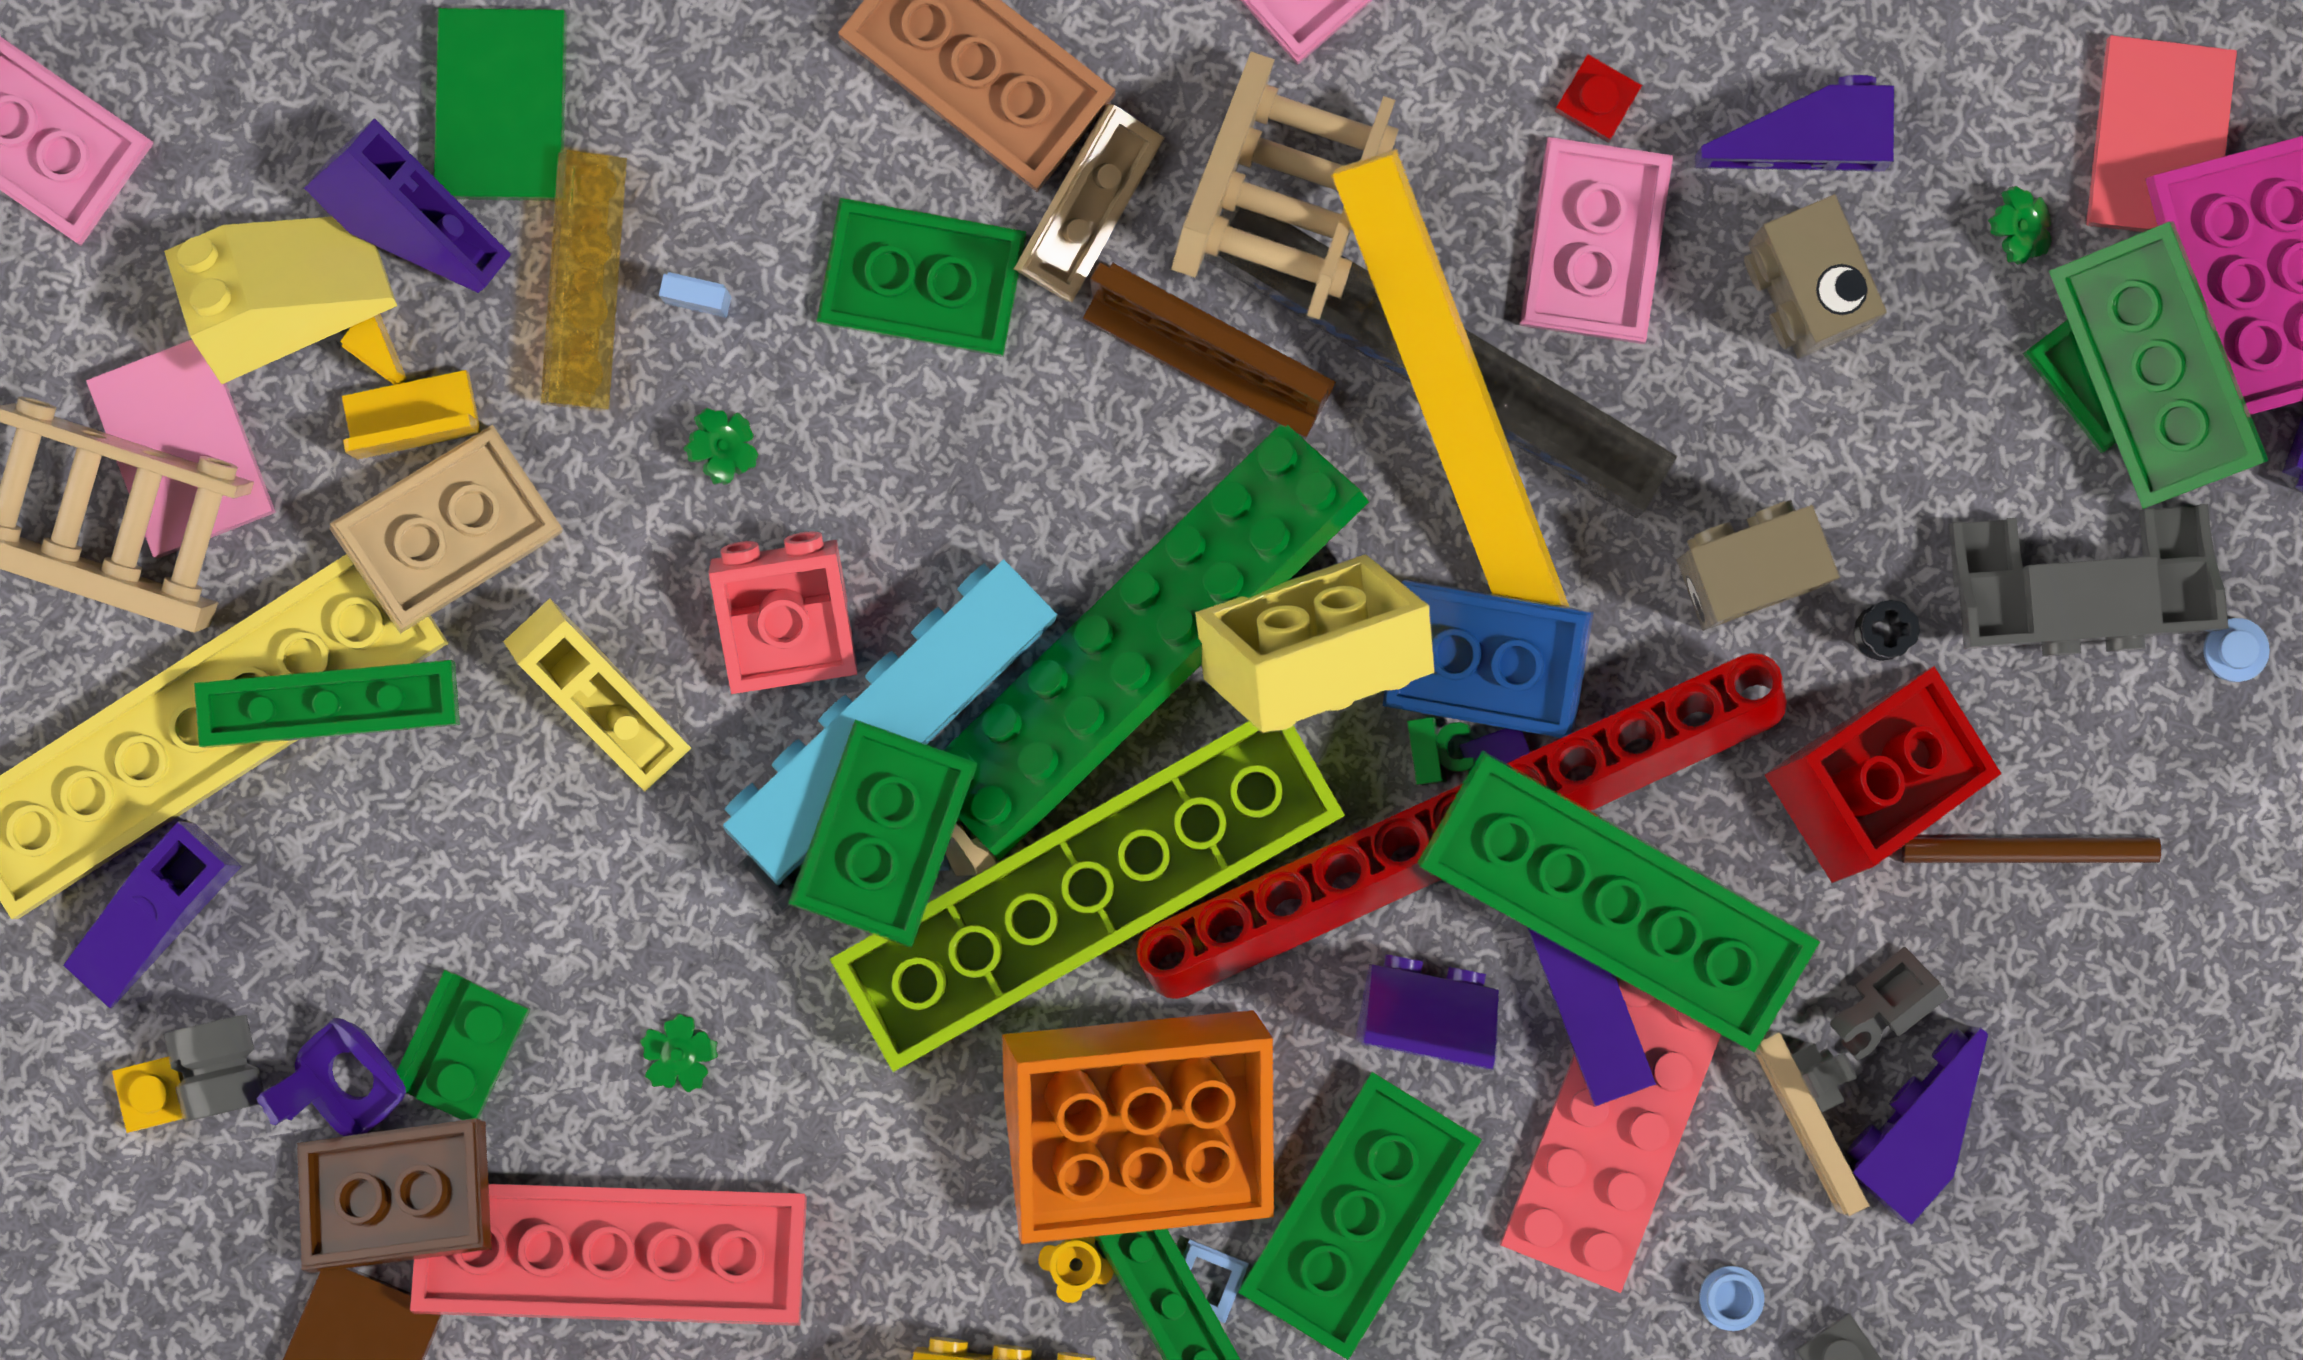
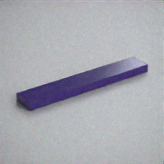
[1459,728,1656,1107]

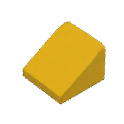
[340,314,407,385]

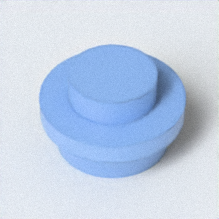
[2203,618,2270,682]
[1699,1266,1764,1331]

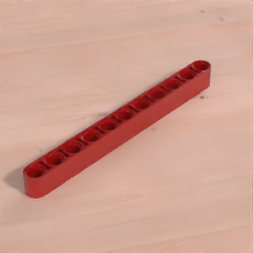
[1136,653,1787,999]

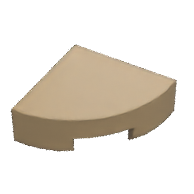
[945,818,996,876]

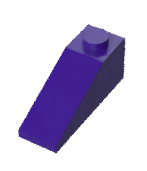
[1695,75,1894,172]
[304,118,512,293]

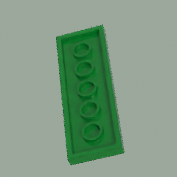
[1417,751,1820,1053]

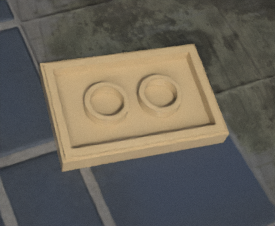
[330,425,563,634]

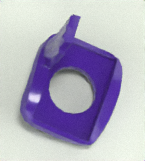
[257,1018,406,1136]

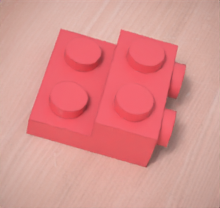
[709,531,858,694]

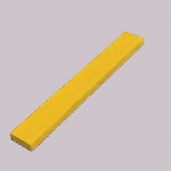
[1332,149,1570,607]

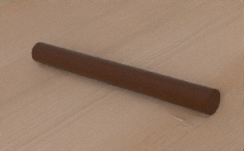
[1902,837,2161,863]

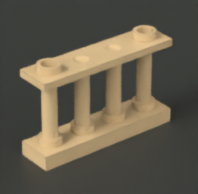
[1171,52,1399,319]
[0,397,254,633]

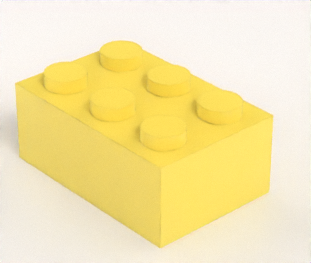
[1196,554,1435,733]

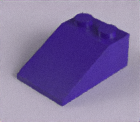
[1355,954,1499,1070]

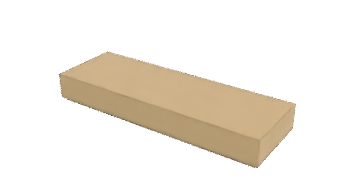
[1014,104,1165,302]
[1755,1031,1869,1216]

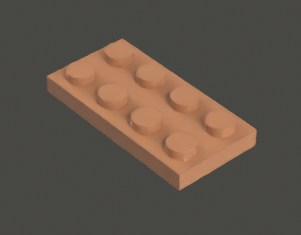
[838,0,1116,193]

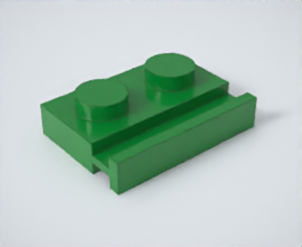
[396,970,531,1120]

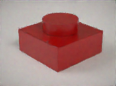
[1554,54,1642,143]

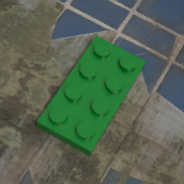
[2049,221,2269,509]
[1238,1071,1482,1360]

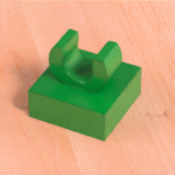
[1407,717,1475,785]

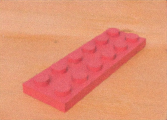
[1500,976,1721,1293]
[410,1184,807,1326]

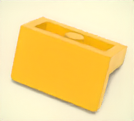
[342,370,481,460]

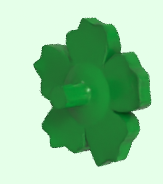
[1988,186,2052,265]
[683,408,758,485]
[640,1014,718,1092]

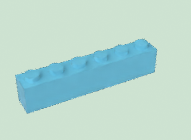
[723,559,1057,886]

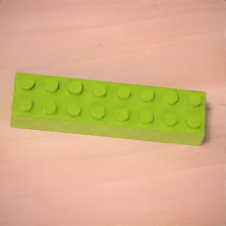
[830,721,1345,1072]

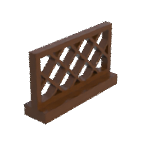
[1082,262,1336,440]

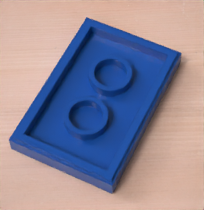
[1382,579,1594,738]

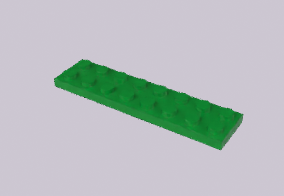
[943,424,1369,861]

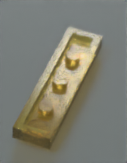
[540,150,627,411]

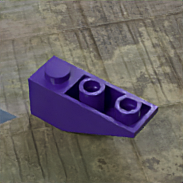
[63,821,242,1008]
[1846,1026,1988,1225]

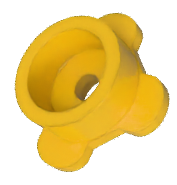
[1038,1236,1114,1303]

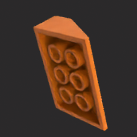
[1002,1010,1274,1244]

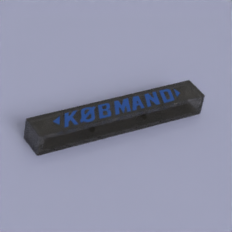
[1203,206,1677,519]

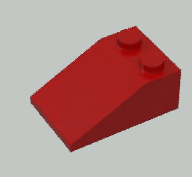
[1764,666,2002,883]

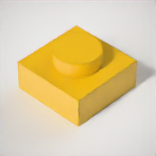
[112,1057,184,1133]

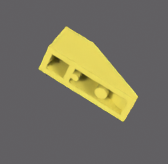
[503,598,691,792]

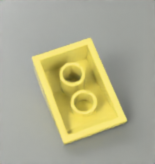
[164,217,397,385]

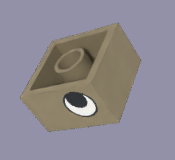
[1744,194,1887,359]
[1676,500,1840,631]

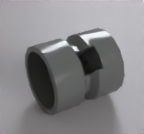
[163,1015,264,1122]

